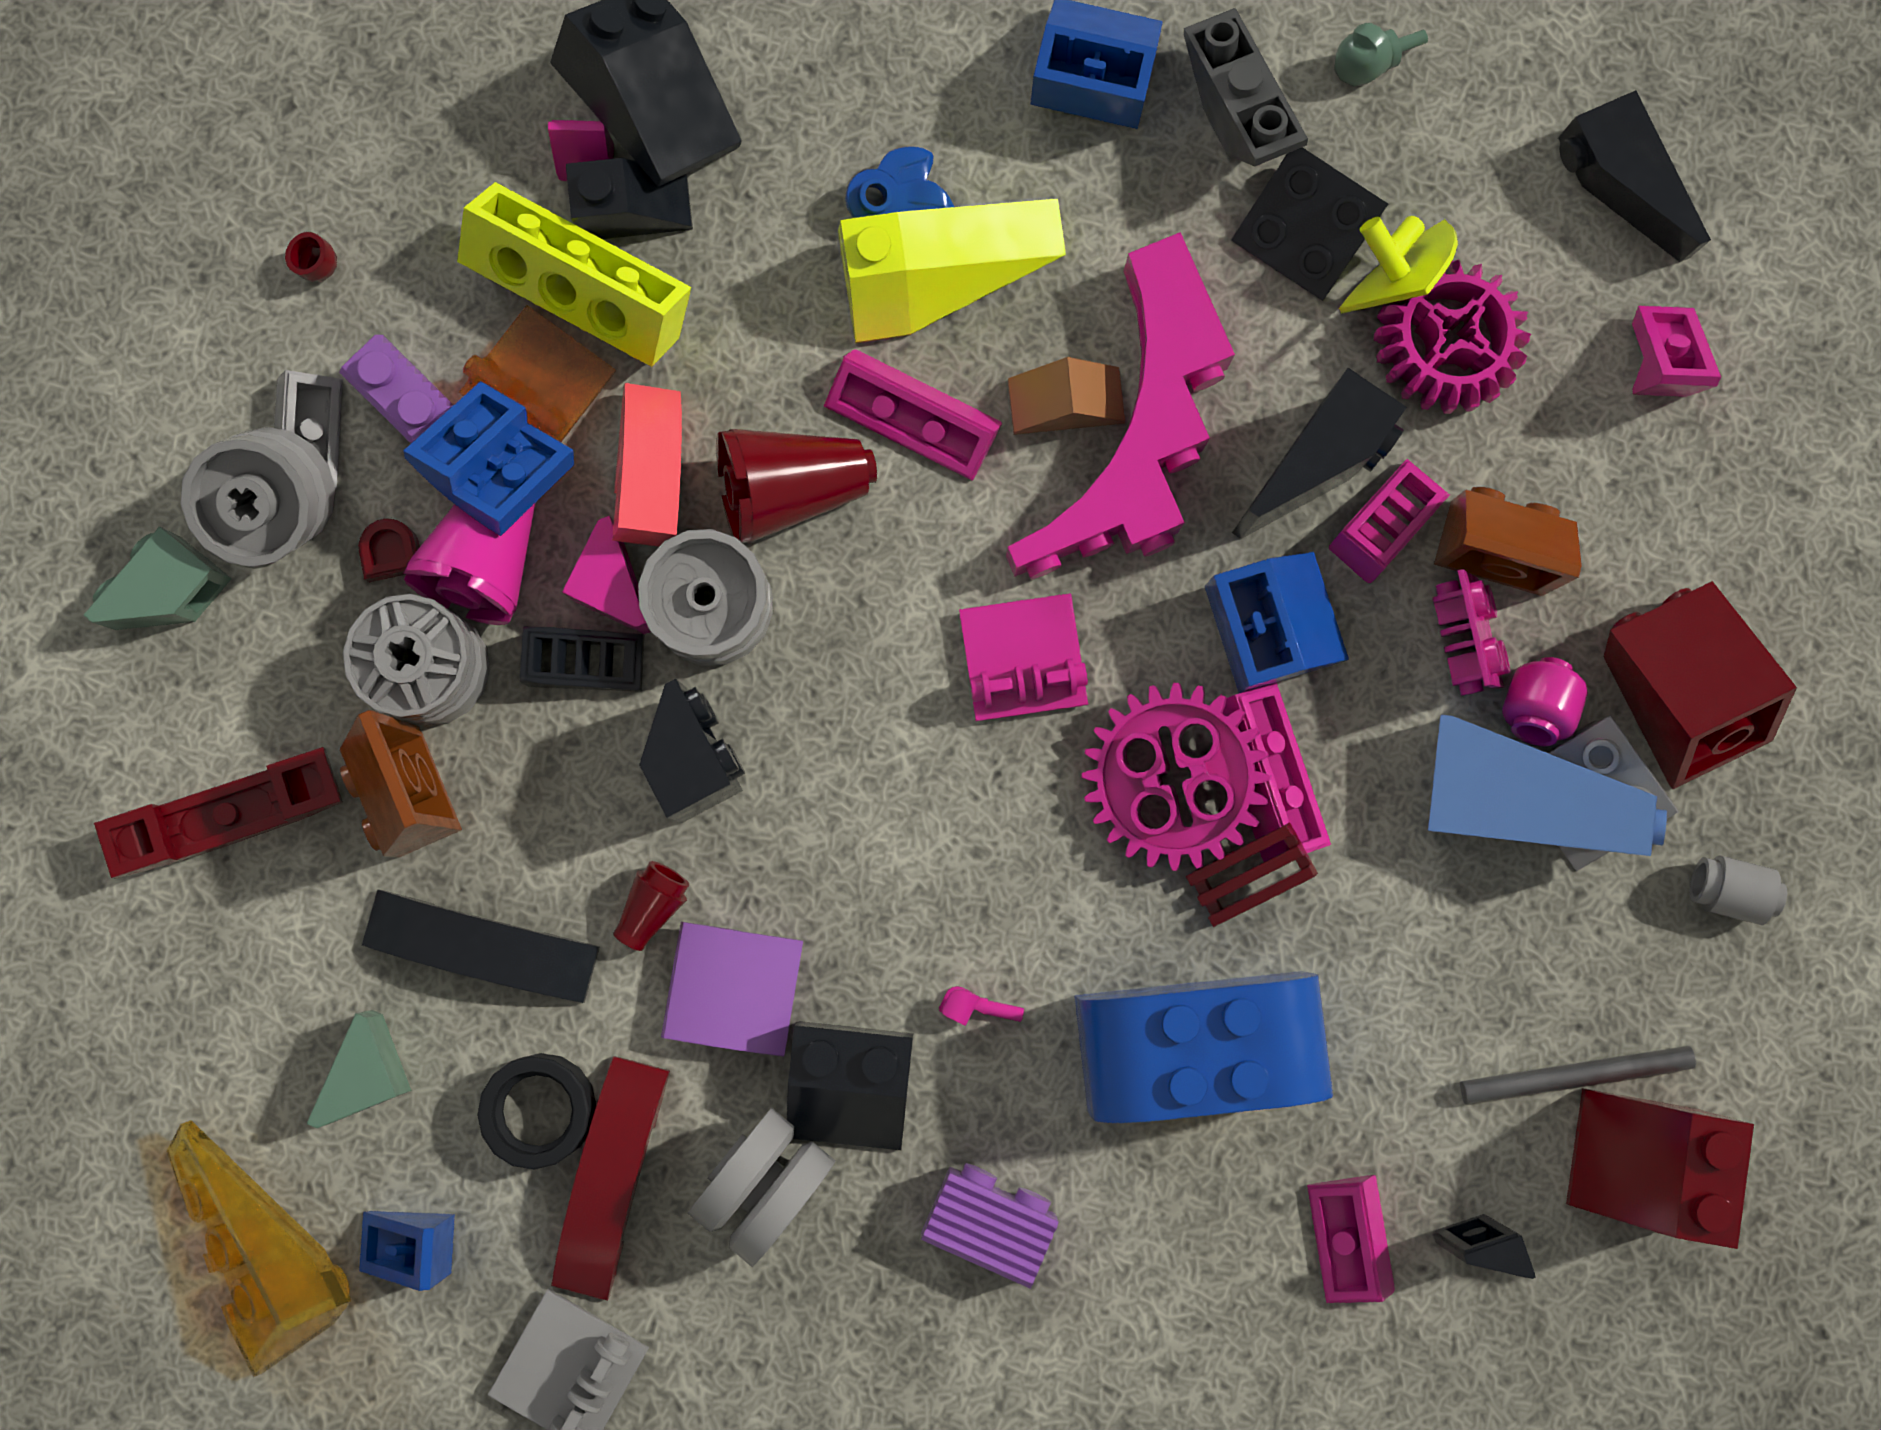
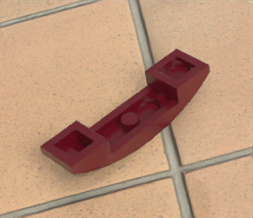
[94,747,343,879]
[551,1056,670,1301]

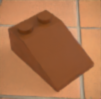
[340,710,462,857]

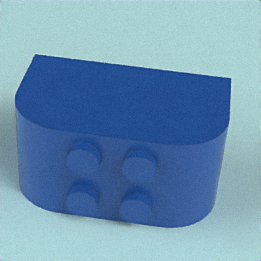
[1074,971,1333,1123]

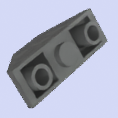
[1184,8,1308,167]

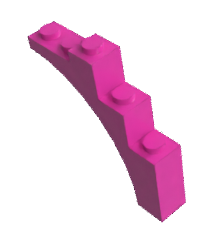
[1006,232,1235,579]

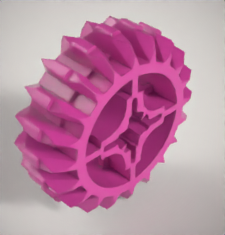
[1373,259,1531,414]

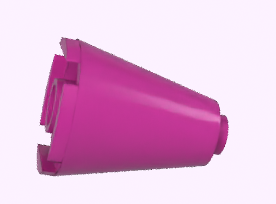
[403,504,535,625]

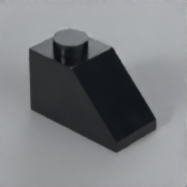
[566,158,693,239]

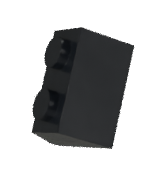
[787,1021,914,1151]

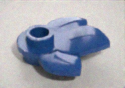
[845,147,954,218]

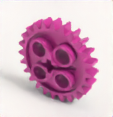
[1082,683,1271,871]

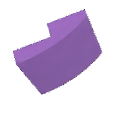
[661,922,803,1057]

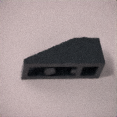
[1558,90,1711,262]

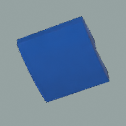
[403,381,574,536]

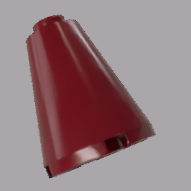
[716,429,877,543]

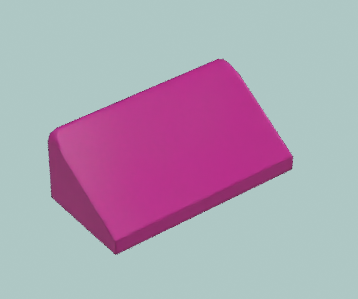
[1307,1175,1395,1303]

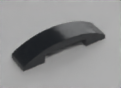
[362,889,600,1003]

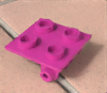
[1432,569,1510,696]
[959,593,1088,722]

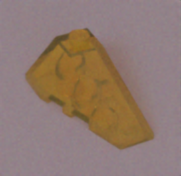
[166,1120,351,1377]

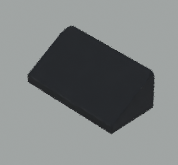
[1433,1214,1536,1279]

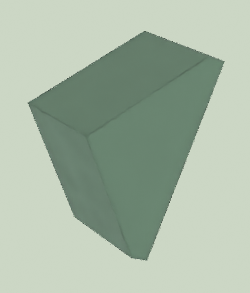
[307,1010,412,1128]

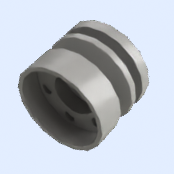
[343,594,490,726]

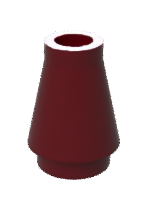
[613,861,689,951]

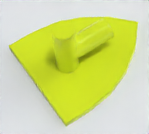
[1339,216,1458,314]

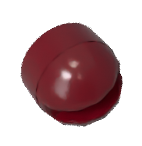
[285,232,337,282]

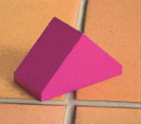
[562,516,651,635]

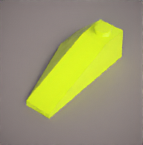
[838,199,1066,343]

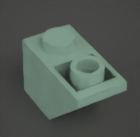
[83,526,232,630]

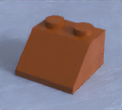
[1434,487,1582,596]

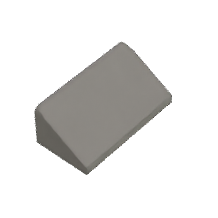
[274,370,343,489]

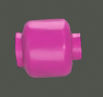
[1502,657,1588,746]

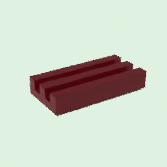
[1186,822,1318,927]

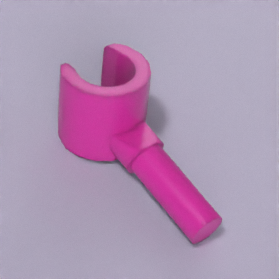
[939,986,1024,1026]

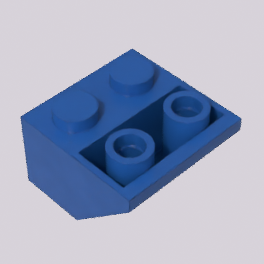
[1030,0,1163,129]
[1204,552,1349,693]

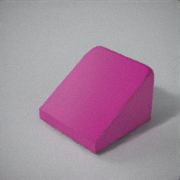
[548,120,614,181]

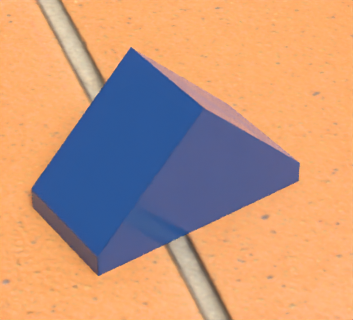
[359,1211,455,1291]

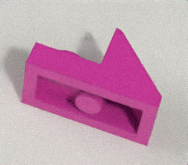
[1632,306,1721,397]

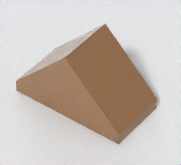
[1008,357,1125,435]

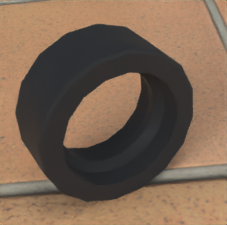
[477,1053,596,1170]

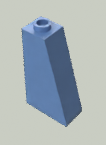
[1428,715,1667,856]

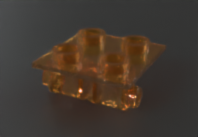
[459,305,616,442]

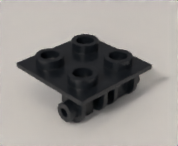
[1231,147,1389,301]

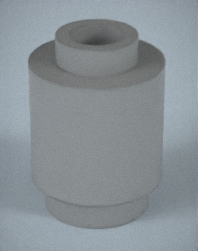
[1690,855,1787,925]

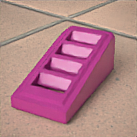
[1329,459,1450,583]

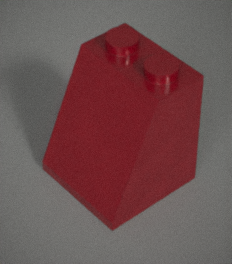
[1603,581,1797,790]
[1566,1088,1754,1249]

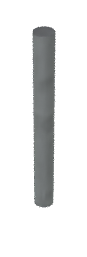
[1460,1046,1696,1104]

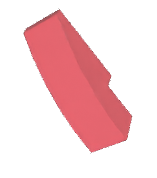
[612,383,682,547]

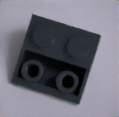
[639,678,745,823]

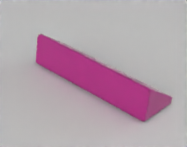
[824,349,1002,481]
[1222,683,1331,862]

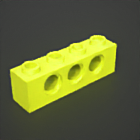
[457,182,691,367]

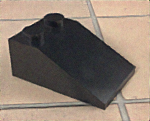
[550,0,742,187]
[1232,368,1407,539]

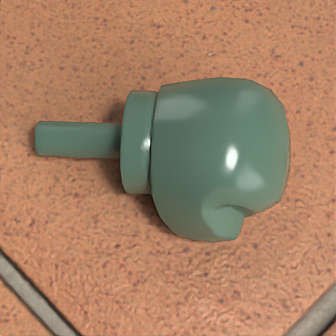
[1334,23,1428,87]

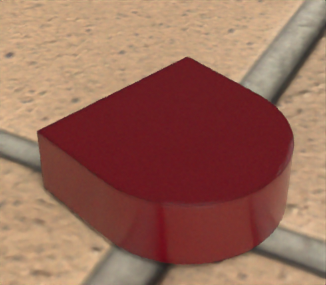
[358,518,420,583]

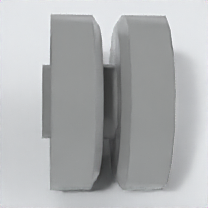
[181,427,336,567]
[638,529,773,666]
[687,1108,836,1267]

